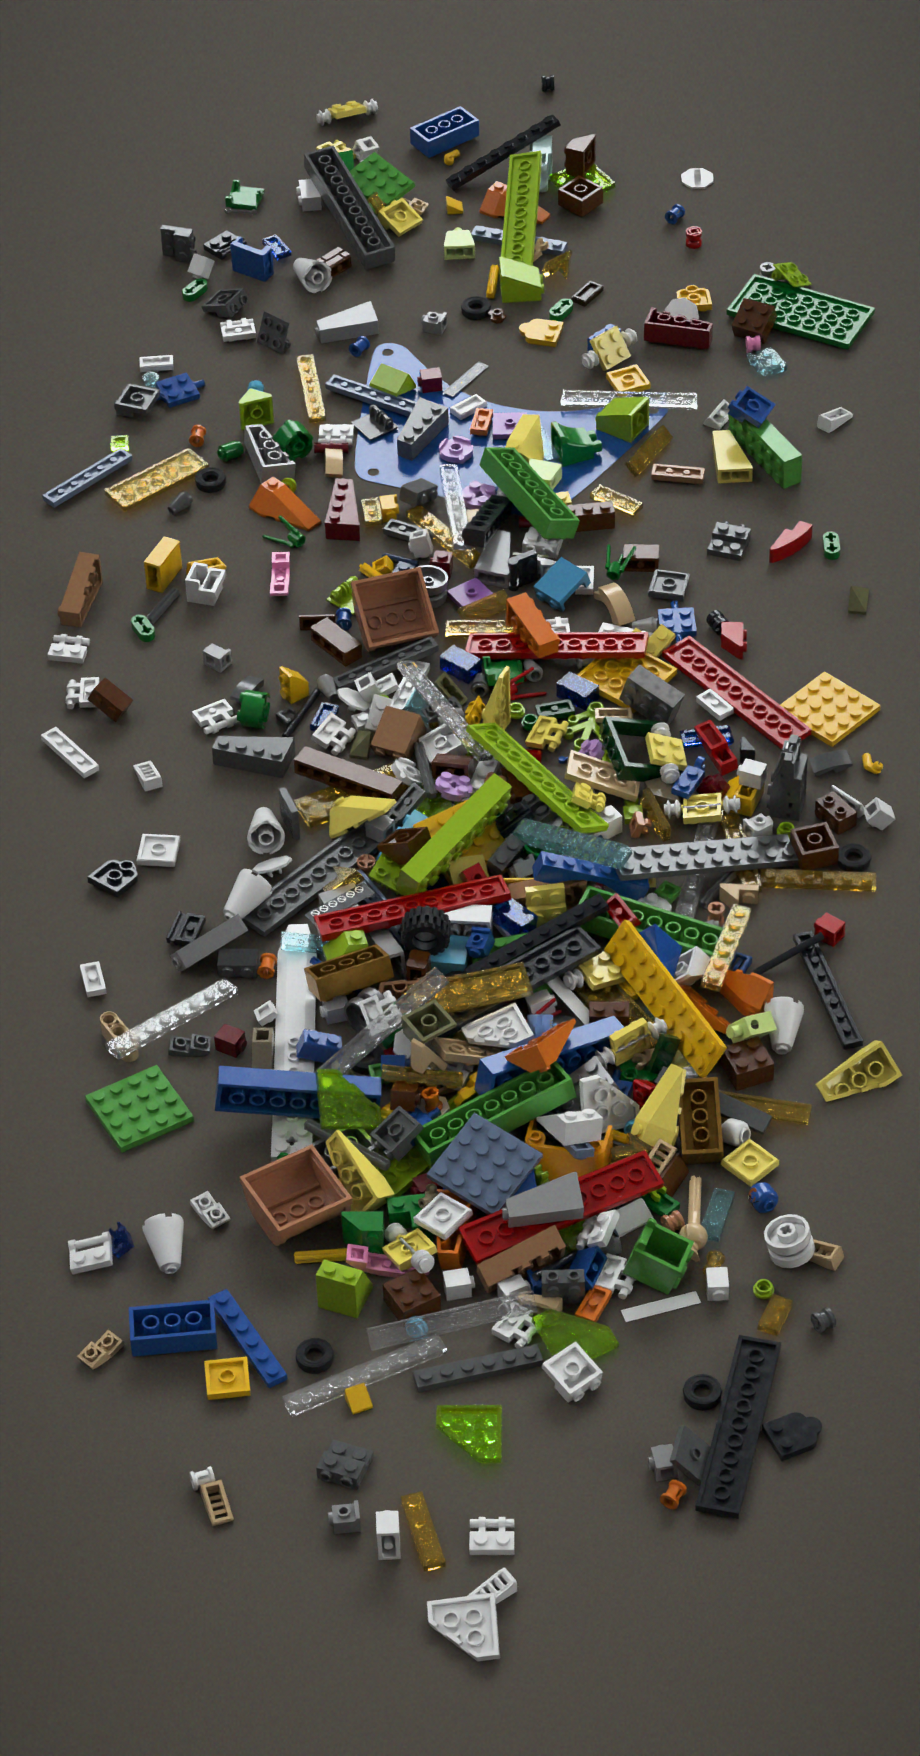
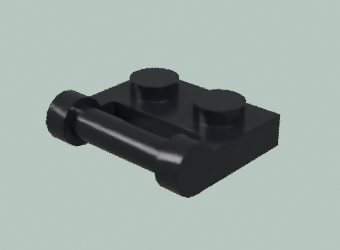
[203,230,247,260]
[508,549,538,591]

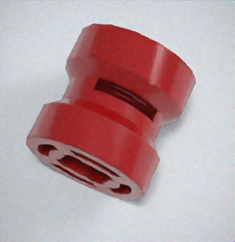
[686,226,702,249]

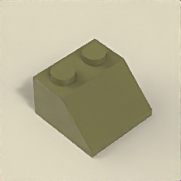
[401,999,457,1044]

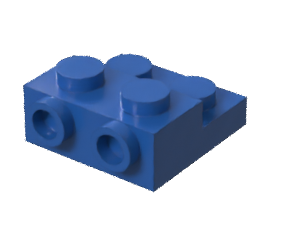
[727,386,776,428]

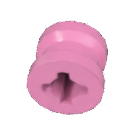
[746,336,761,353]

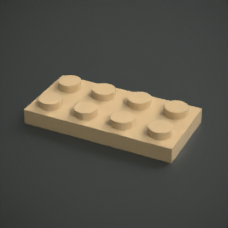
[564,750,640,802]
[431,1037,509,1066]

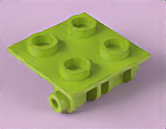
[772,262,812,287]
[326,576,358,615]
[368,853,405,895]

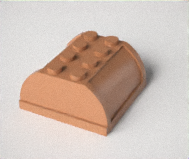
[350,567,439,652]
[239,1144,353,1246]

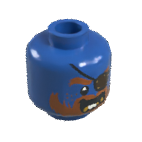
[748,1182,779,1213]

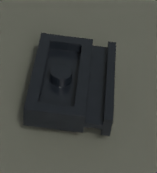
[496,799,535,839]
[166,911,206,946]

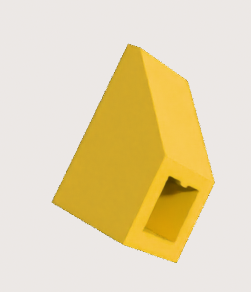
[279,666,309,704]

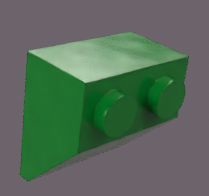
[341,1211,385,1254]

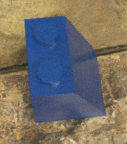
[639,924,682,978]

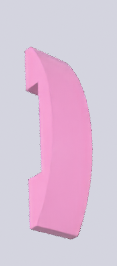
[270,552,290,596]
[346,1244,430,1278]

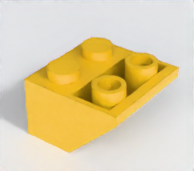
[722,776,765,817]

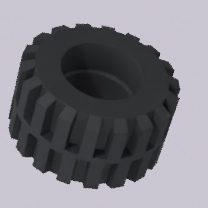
[401,906,451,956]

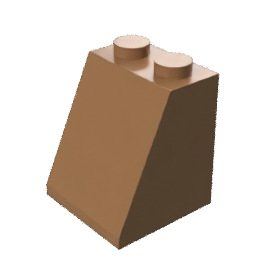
[371,706,427,760]

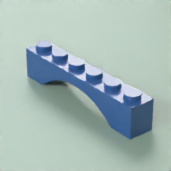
[532,851,650,901]

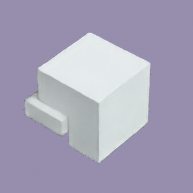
[185,562,226,606]

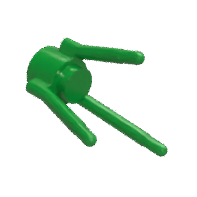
[262,516,306,548]
[605,544,636,580]

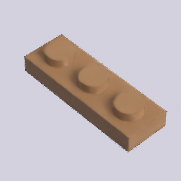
[651,463,705,484]

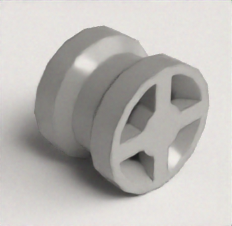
[759,262,776,279]

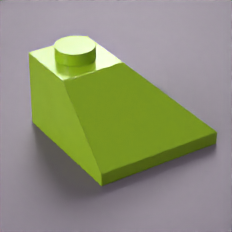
[322,930,368,961]

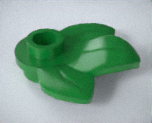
[620,1059,658,1082]

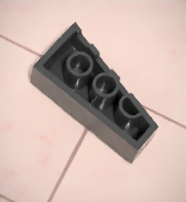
[397,397,449,461]
[212,736,295,778]

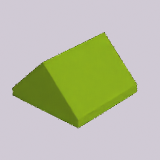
[369,363,416,397]
[239,388,274,430]

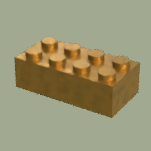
[304,944,394,1002]
[679,1077,724,1164]

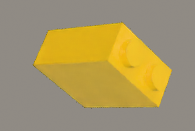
[144,536,182,593]

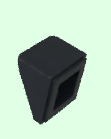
[739,737,755,763]

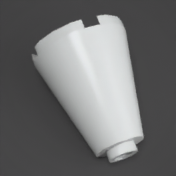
[293,258,332,293]
[247,807,285,854]
[223,869,272,920]
[764,996,804,1055]
[142,1213,184,1274]

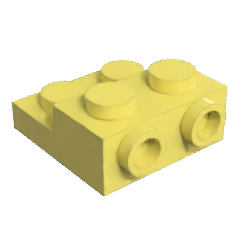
[377,198,423,237]
[525,882,567,928]

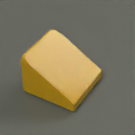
[446,196,463,215]
[372,555,394,575]
[344,1383,373,1415]

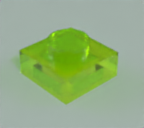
[111,435,129,452]

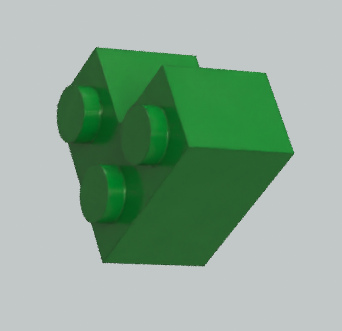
[386,1193,434,1241]

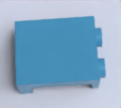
[533,557,591,612]

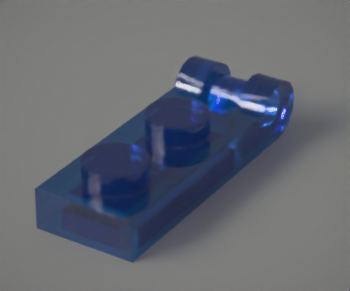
[680,725,734,748]

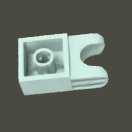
[529,135,552,192]

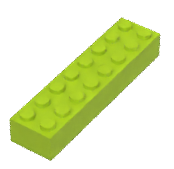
[395,773,512,896]

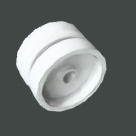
[764,1214,815,1268]

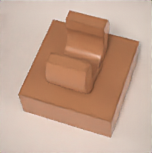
[629,811,652,839]

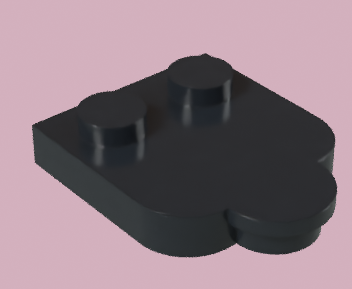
[87,860,138,897]
[762,1412,822,1461]

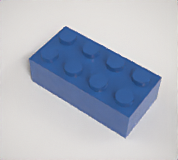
[410,106,479,158]
[129,1299,218,1357]

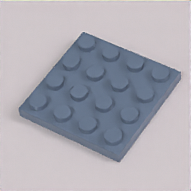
[427,1113,543,1215]

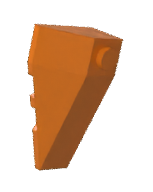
[479,181,550,225]
[249,477,321,531]
[705,963,774,1016]
[679,984,731,1034]
[505,1018,576,1073]

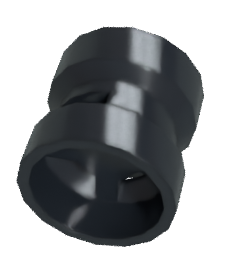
[706,610,729,635]

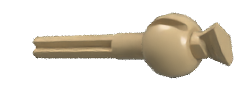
[679,1175,708,1262]

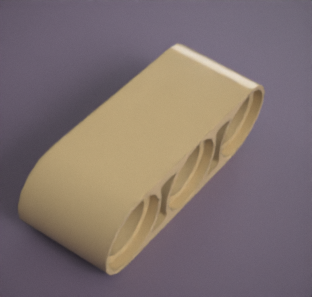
[100,1011,139,1062]

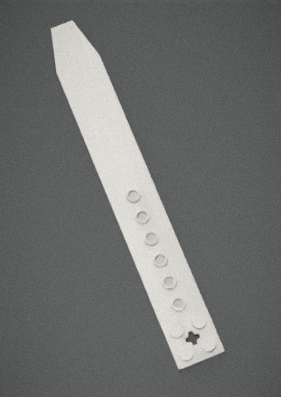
[271,924,317,1162]

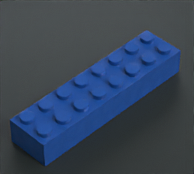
[474,1016,624,1095]
[215,1066,381,1123]

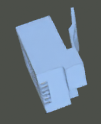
[527,1014,553,1038]

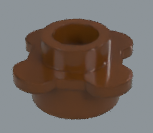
[488,309,506,324]

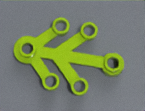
[563,702,604,752]

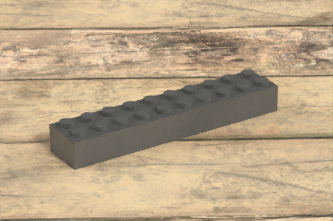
[304,145,395,270]

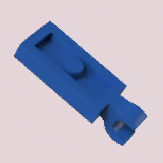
[671,756,706,799]

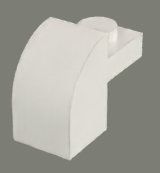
[354,672,400,703]

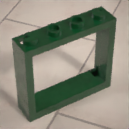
[599,716,683,785]

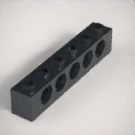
[461,495,512,548]

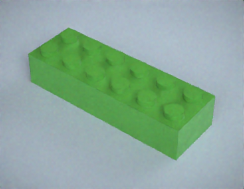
[728,409,802,489]

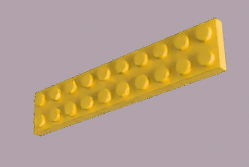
[604,920,727,1078]

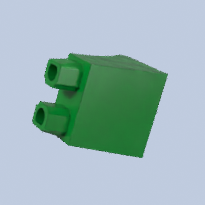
[551,421,602,467]

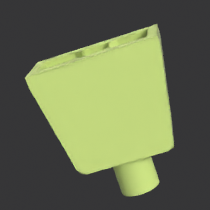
[444,227,475,260]
[529,458,562,490]
[726,1011,777,1043]

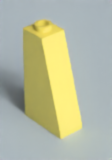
[712,430,753,483]

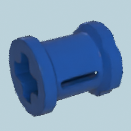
[665,204,685,224]
[349,336,370,357]
[336,607,352,631]

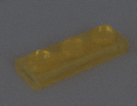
[590,484,643,517]
[457,589,509,626]
[640,788,671,842]

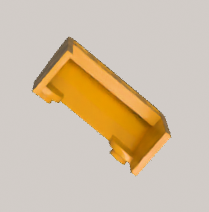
[525,1118,613,1181]

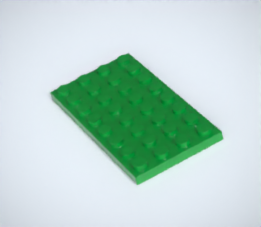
[727,274,875,350]

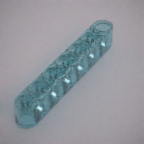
[512,818,632,869]

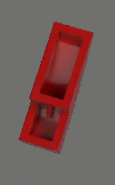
[769,521,813,563]
[694,719,738,776]

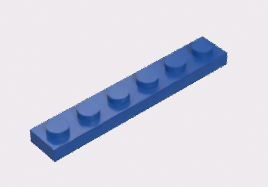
[208,1289,288,1388]

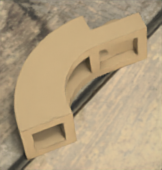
[593,582,636,626]

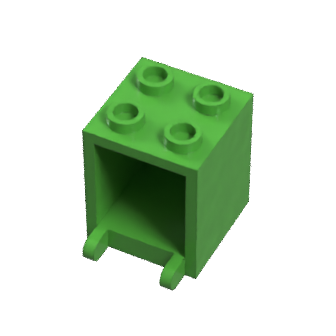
[623,1218,694,1295]

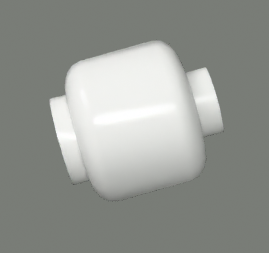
[722,1118,751,1147]

